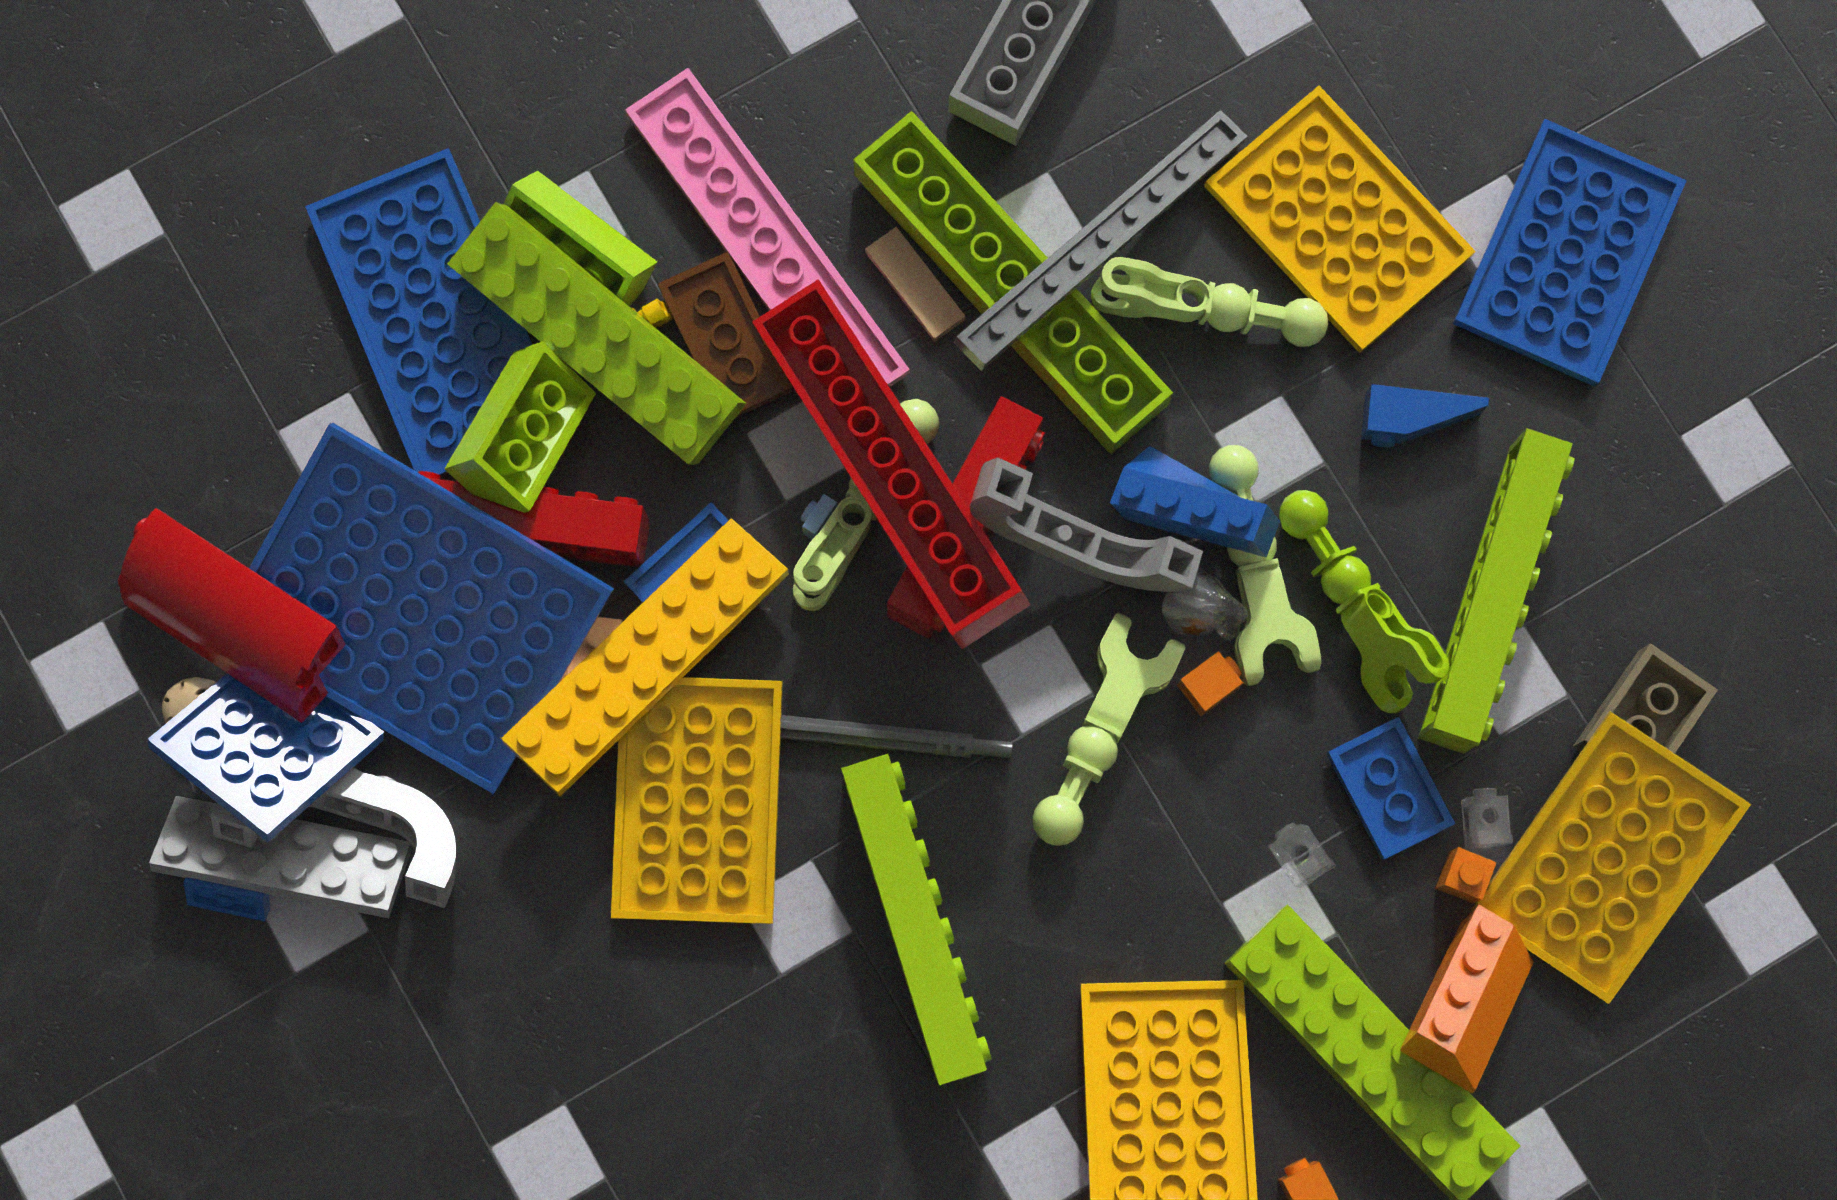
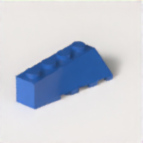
[1110,446,1280,558]

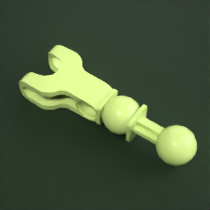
[1091,257,1328,347]
[793,399,939,611]
[1209,445,1322,686]
[1032,613,1185,846]

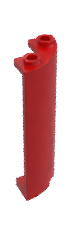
[118,508,346,723]

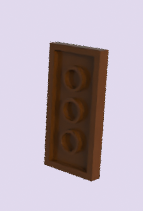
[658,251,795,418]

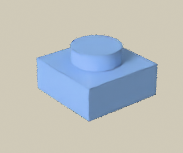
[800,494,837,540]

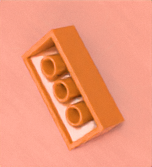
[1400,904,1534,1093]

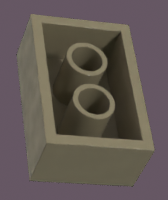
[1573,643,1718,753]

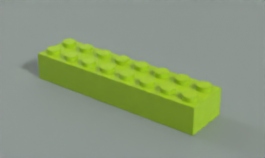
[448,202,747,465]
[1418,428,1574,754]
[841,754,992,1086]
[1224,904,1521,1200]

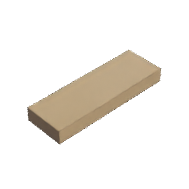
[865,227,965,342]

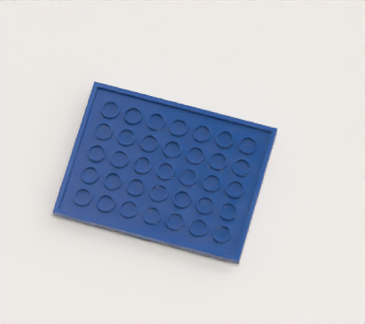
[249,423,614,794]

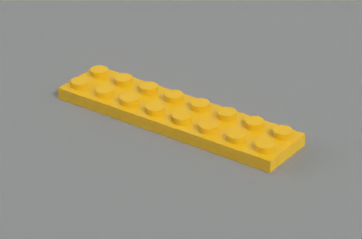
[501,518,789,797]

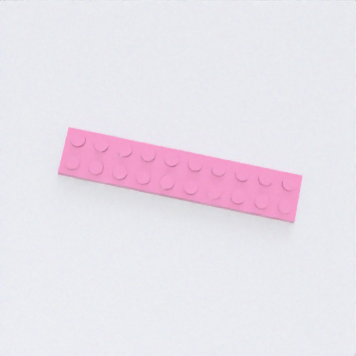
[625,68,910,387]

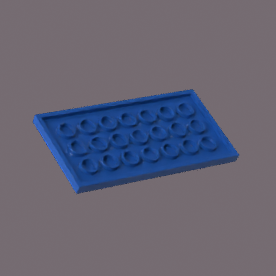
[305,148,533,478]

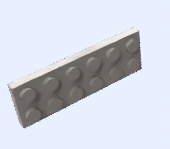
[149,796,411,918]

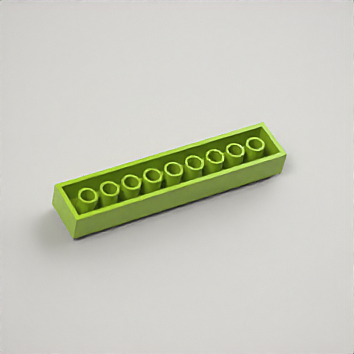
[853,111,1173,455]

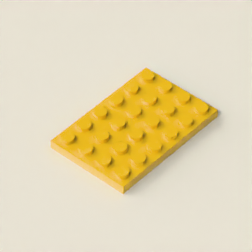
[1204,86,1476,353]
[611,677,783,924]
[1471,711,1751,1004]
[1080,980,1258,1200]

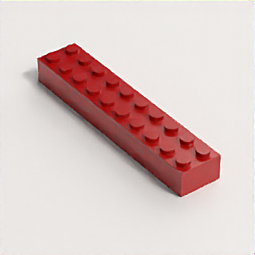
[752,279,1031,649]

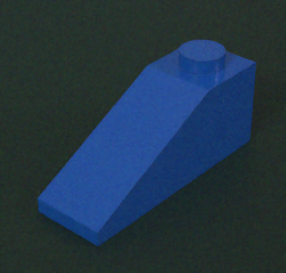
[1361,384,1489,447]

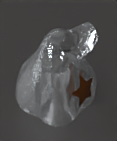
[1162,568,1248,641]

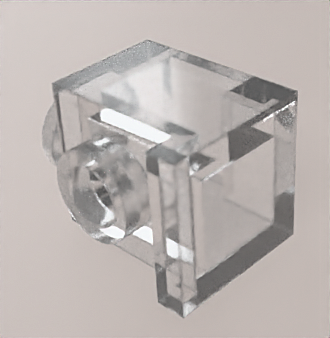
[1461,788,1513,848]
[1268,823,1336,888]

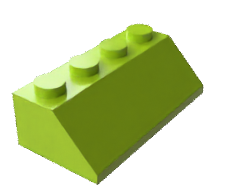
[503,171,657,306]
[444,341,596,513]

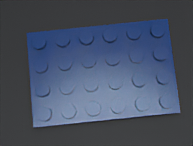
[1452,119,1687,387]

